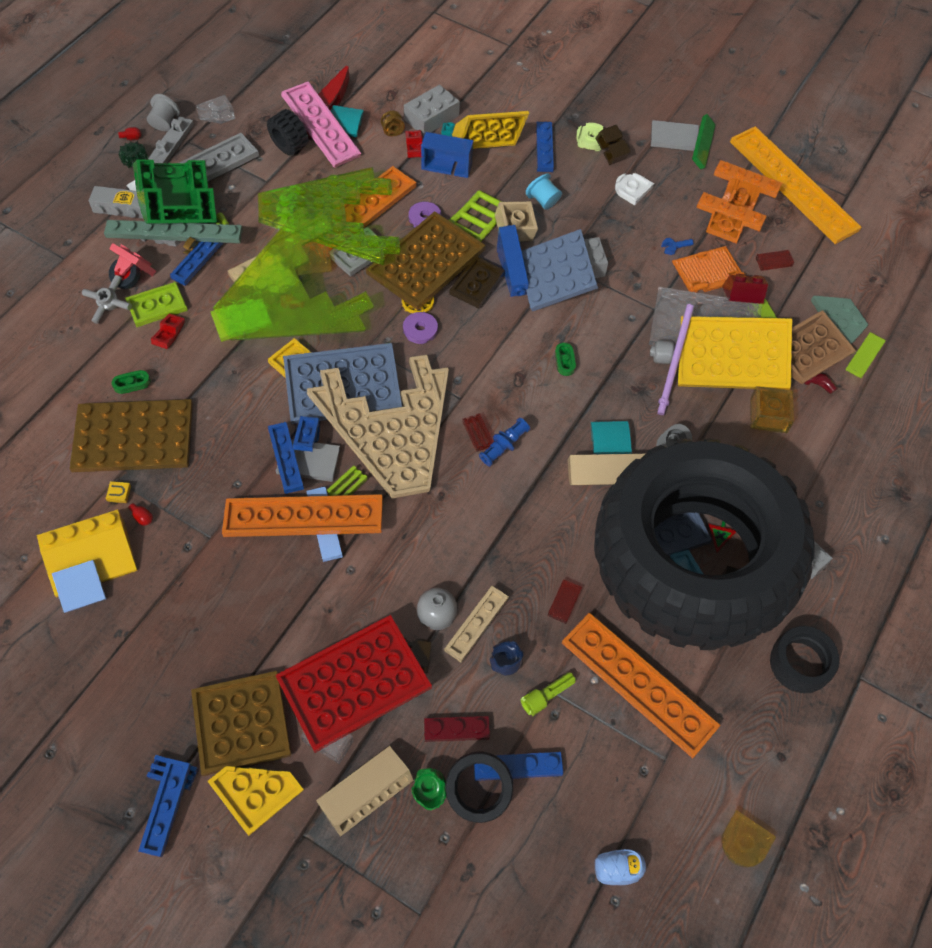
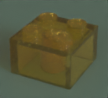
[750,386,794,433]

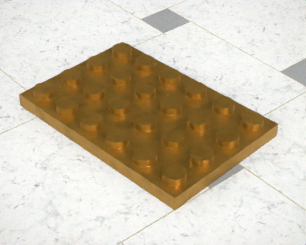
[366,211,486,310]
[69,399,193,473]

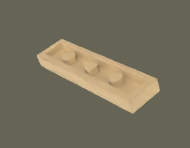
[444,586,509,663]

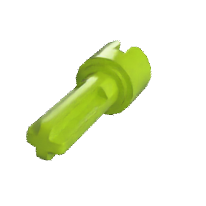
[520,672,576,716]

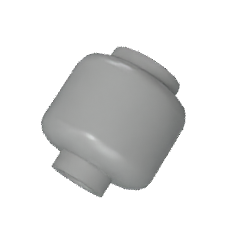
[650,340,675,365]

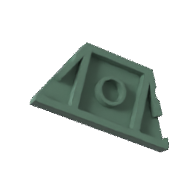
[811,296,868,344]

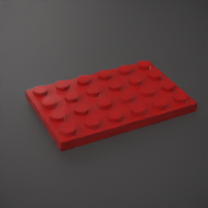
[275,615,432,753]

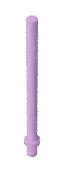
[657,304,694,415]

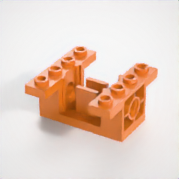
[696,160,782,244]

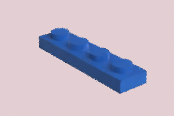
[536,122,554,172]
[170,242,223,286]
[268,422,304,494]
[474,752,563,781]
[138,758,192,857]

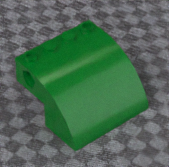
[133,160,217,224]

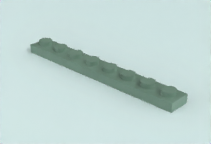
[104,220,243,243]

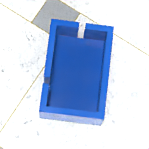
[421,132,473,178]

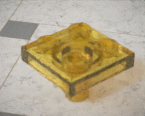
[293,236,332,275]

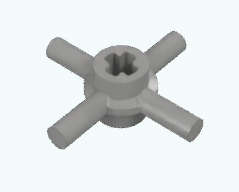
[82,275,132,324]

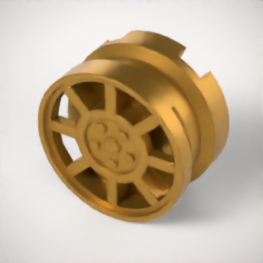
[380,111,405,137]

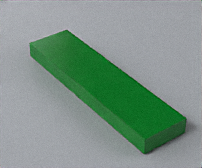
[692,114,715,170]

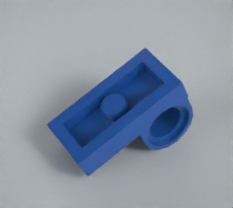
[293,416,320,452]

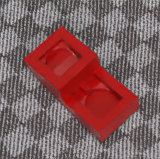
[405,130,422,158]
[151,313,185,349]

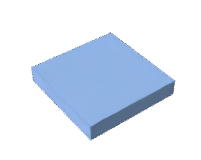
[52,560,106,613]

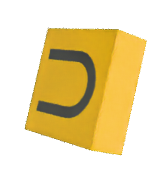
[106,481,131,503]

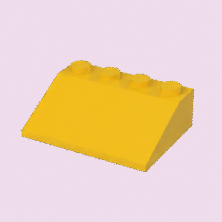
[452,111,529,149]
[37,509,137,598]

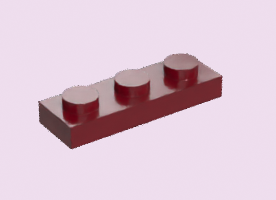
[424,716,490,742]

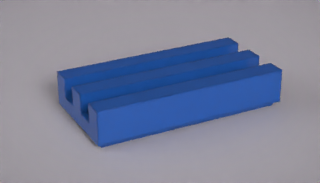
[147,755,198,791]

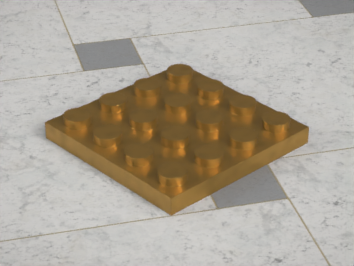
[191,671,291,777]

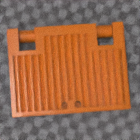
[672,246,745,296]

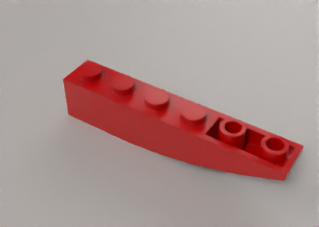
[306,66,350,140]

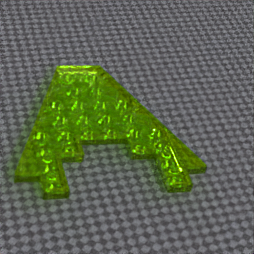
[258,167,400,265]
[213,207,374,341]

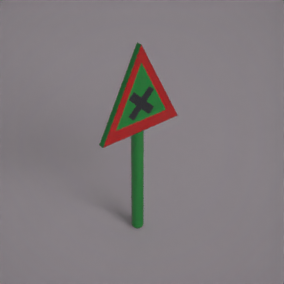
[708,521,736,554]

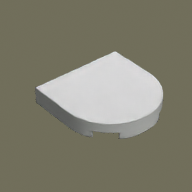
[615,173,654,205]

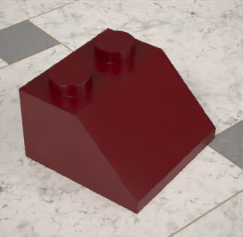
[722,274,768,304]

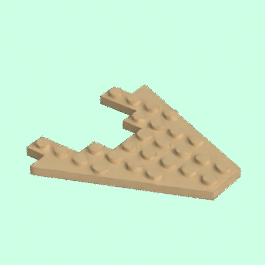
[307,355,449,498]

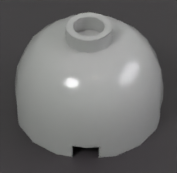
[417,588,457,630]

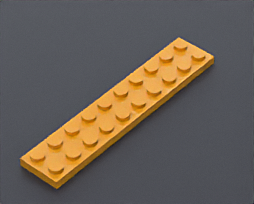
[730,126,861,244]

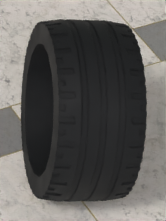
[770,626,840,694]
[445,751,514,823]

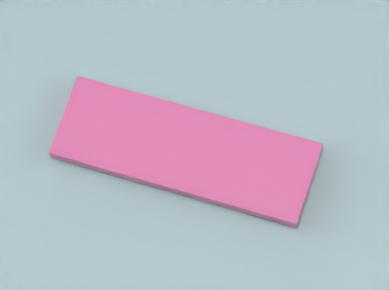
[281,81,361,168]

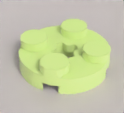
[576,123,603,151]

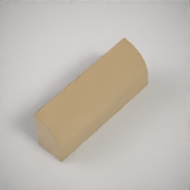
[568,454,645,485]
[316,746,414,837]

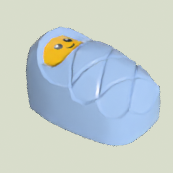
[595,849,646,885]

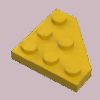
[208,766,304,836]

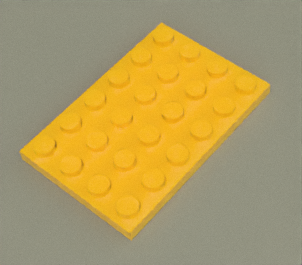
[678,316,792,390]

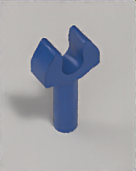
[661,238,693,255]

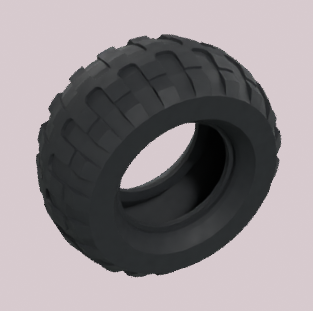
[594,438,815,650]

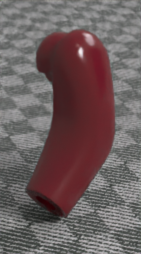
[804,373,838,394]

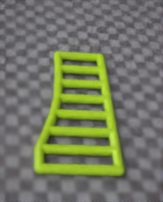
[449,190,502,242]

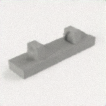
[148,116,194,163]

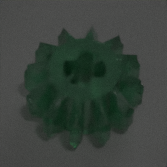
[118,141,148,168]

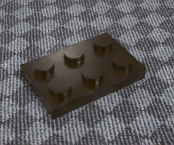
[449,257,505,309]

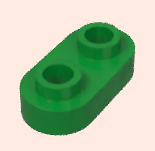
[555,343,576,376]
[111,370,151,394]

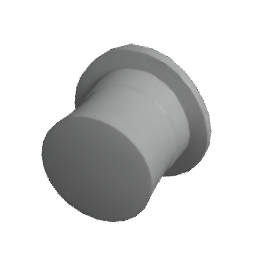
[147,94,180,131]

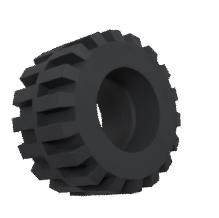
[267,109,308,155]

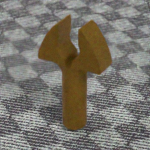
[183,237,199,255]

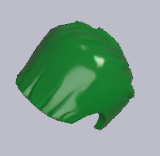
[411,768,446,810]

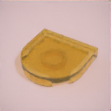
[721,810,776,868]

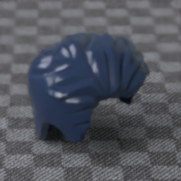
[490,641,523,676]

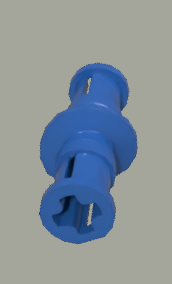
[479,418,530,467]

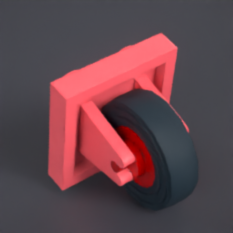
[109,243,156,289]

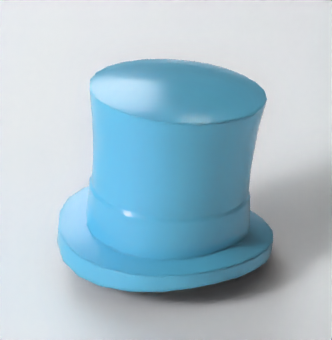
[526,173,562,210]

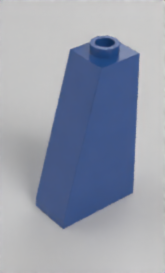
[497,225,529,297]

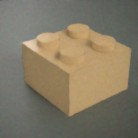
[495,201,538,241]

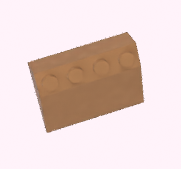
[791,310,856,384]

